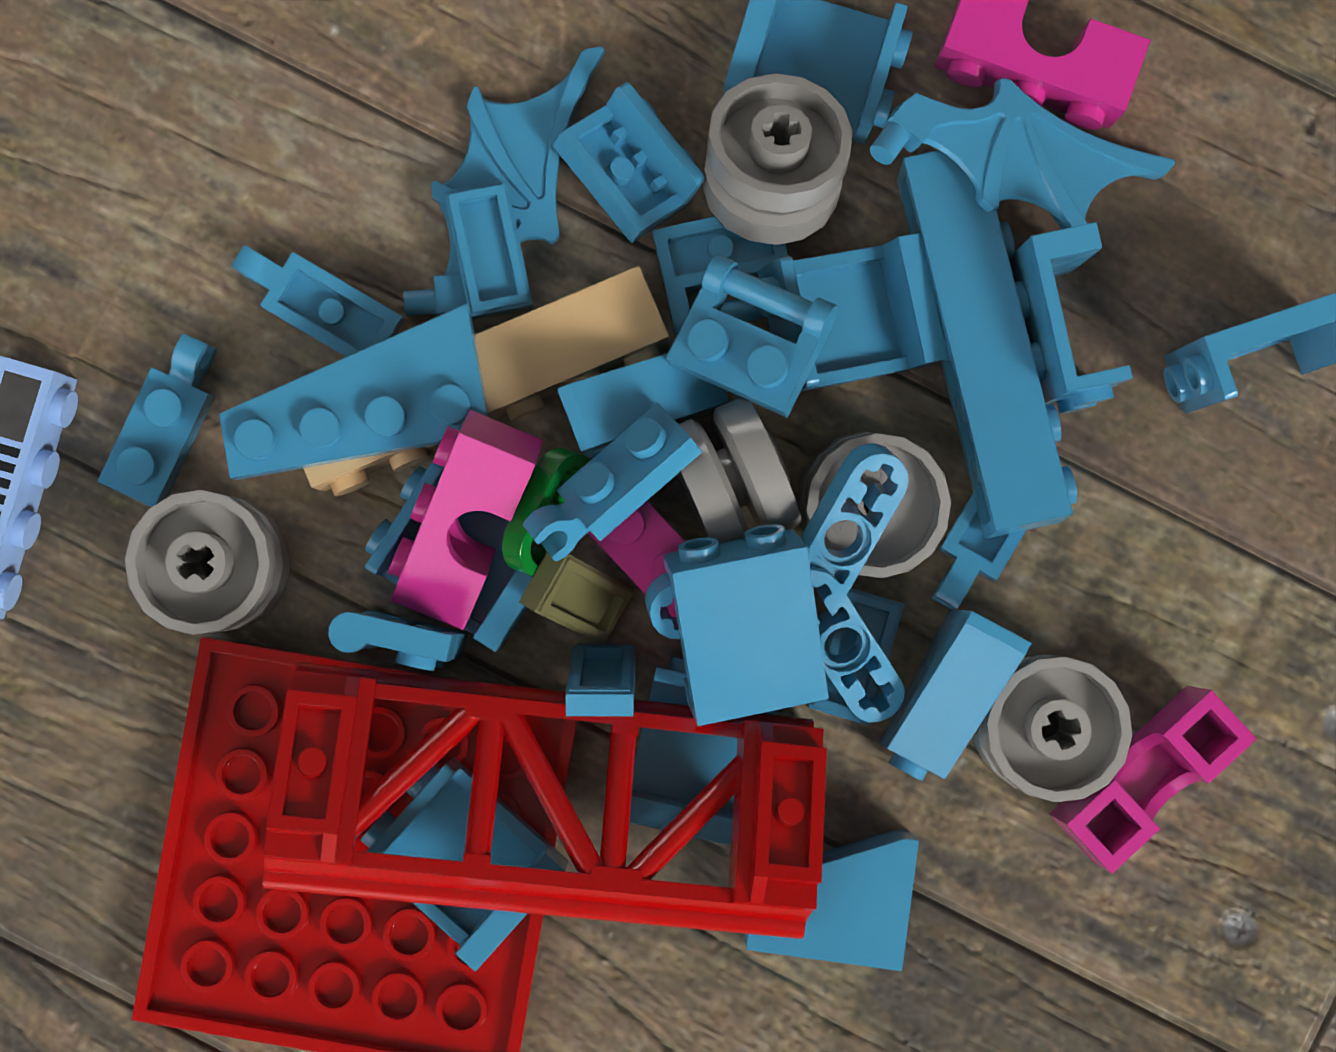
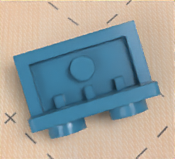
[553,82,705,244]

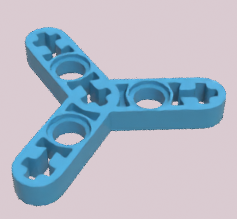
[645,443,908,722]

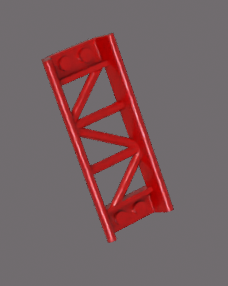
[263,662,827,939]

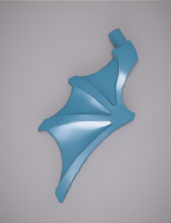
[403,46,605,316]
[870,78,1175,229]

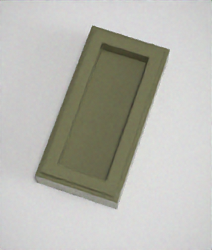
[519,552,634,645]

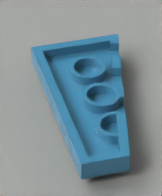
[219,304,489,480]

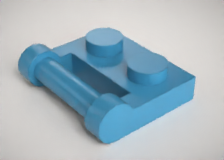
[652,216,788,339]
[666,254,838,418]
[328,611,468,671]

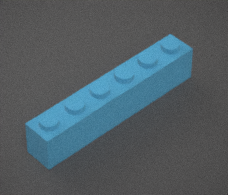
[896,150,1077,539]

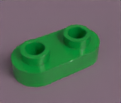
[502,448,590,577]

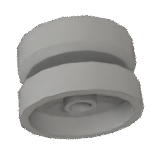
[702,73,853,245]
[677,397,802,543]
[797,431,951,578]
[125,490,290,635]
[973,653,1132,802]

